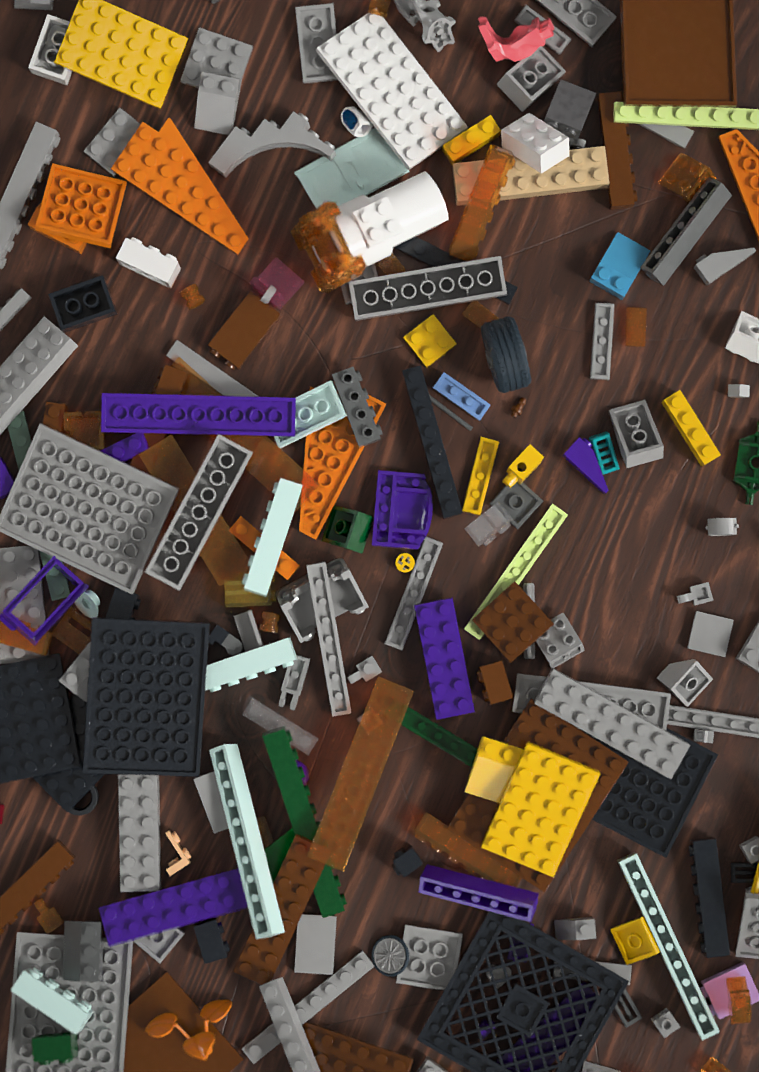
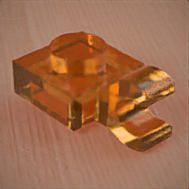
[34,898,64,934]

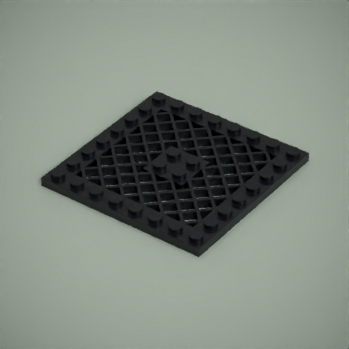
[417,911,629,1072]

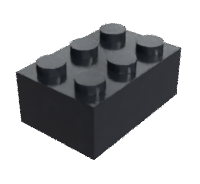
[48,275,117,333]

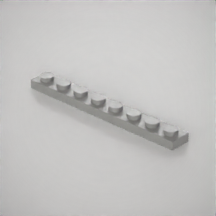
[306,562,351,717]
[242,950,374,1064]

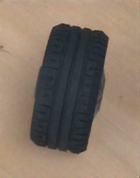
[481,316,531,393]

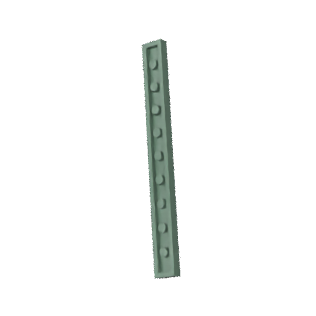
[8,411,71,601]

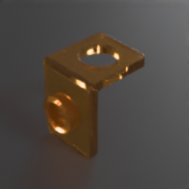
[368,0,391,18]

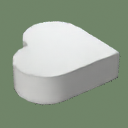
[486,964,512,989]

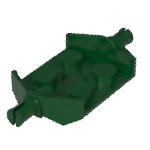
[733,421,759,505]

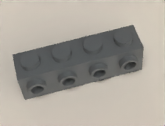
[332,366,383,448]

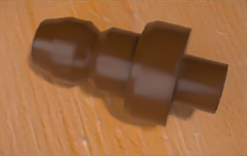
[511,397,526,418]

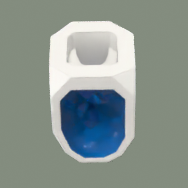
[341,106,373,137]

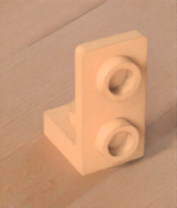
[165,830,191,876]

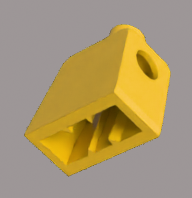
[502,444,544,488]

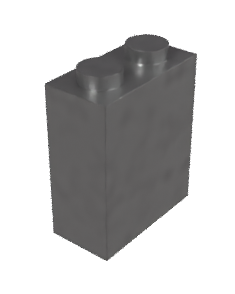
[544,80,596,140]

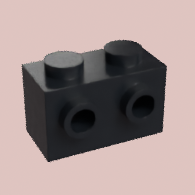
[392,845,423,877]

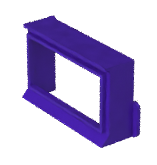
[0,556,89,646]

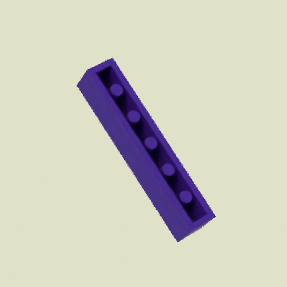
[418,864,539,922]

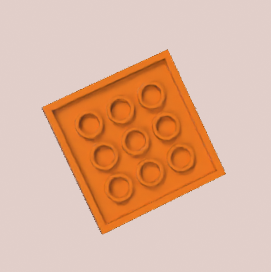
[35,163,127,248]

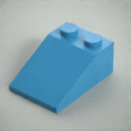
[589,232,650,300]

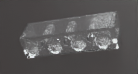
[242,698,319,755]

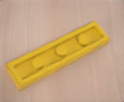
[462,437,499,516]

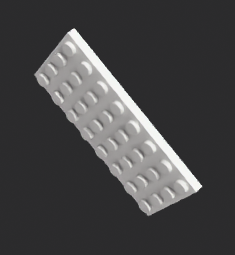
[316,8,468,170]

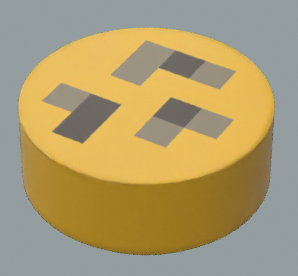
[395,553,415,573]

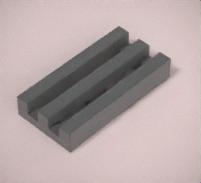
[615,989,642,1028]

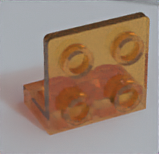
[659,153,716,205]

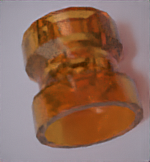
[180,284,206,310]
[259,611,281,633]

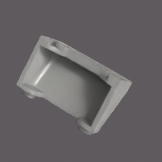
[276,558,369,643]

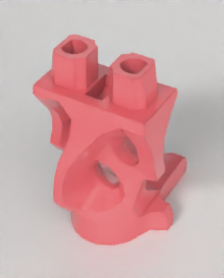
[478,16,554,62]

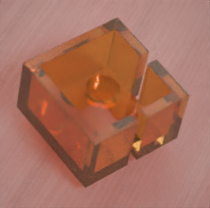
[63,411,106,451]

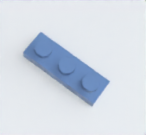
[433,372,491,421]

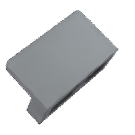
[234,610,264,652]

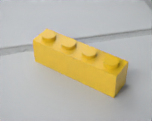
[661,390,721,467]

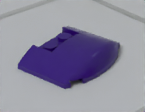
[372,470,433,550]

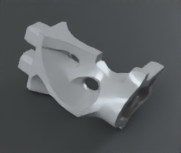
[394,0,456,52]

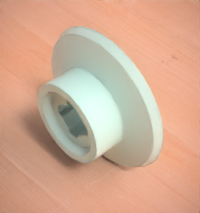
[74,590,100,618]

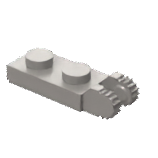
[278,655,310,710]

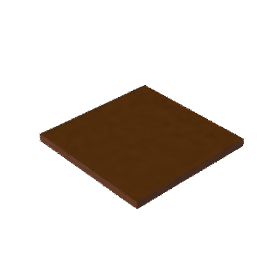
[620,0,737,107]
[124,971,244,1072]

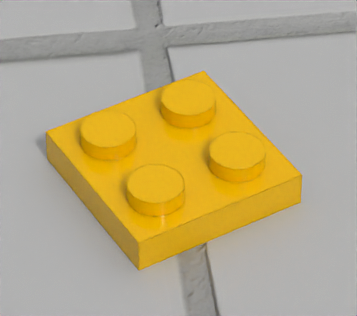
[403,314,457,368]
[610,916,661,965]

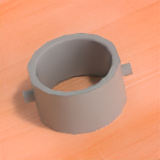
[706,518,739,536]

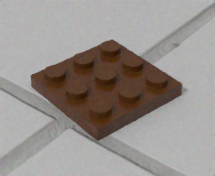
[472,582,554,663]

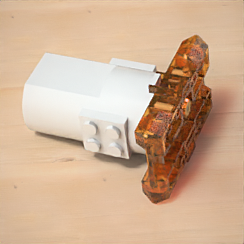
[290,171,448,293]

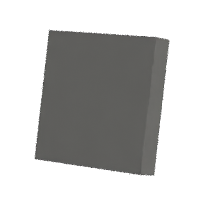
[490,482,543,530]

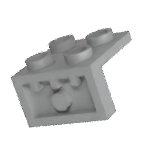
[536,613,585,669]

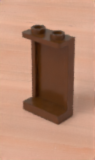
[208,291,281,370]

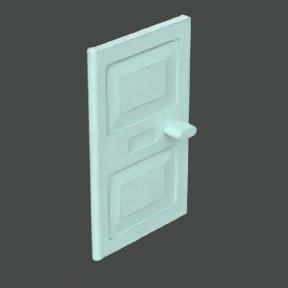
[294,128,409,215]

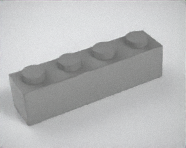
[0,288,31,331]

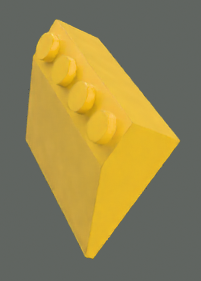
[465,736,524,803]

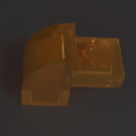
[725,976,752,1024]

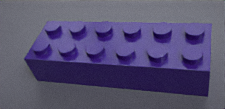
[414,597,475,719]

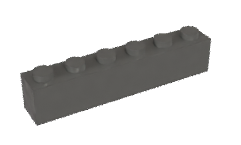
[640,177,732,286]

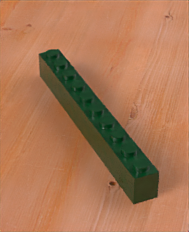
[262,726,347,918]

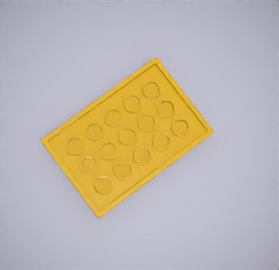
[54,0,188,109]
[481,742,600,877]

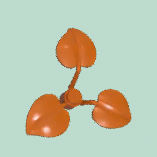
[145,1000,232,1060]

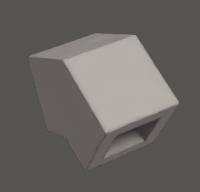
[728,384,750,398]
[693,729,714,743]

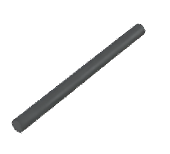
[429,395,473,431]

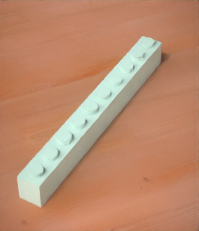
[209,744,285,939]
[617,852,720,1040]

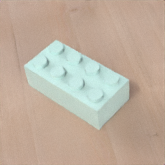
[10,967,94,1035]

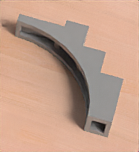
[208,111,336,178]

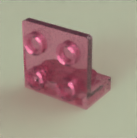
[250,258,304,311]

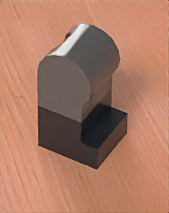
[208,625,243,656]

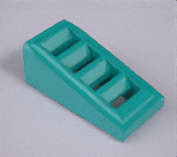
[589,432,620,475]

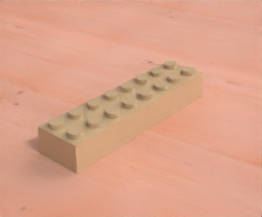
[452,146,610,206]

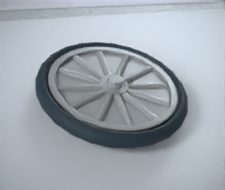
[372,935,409,976]

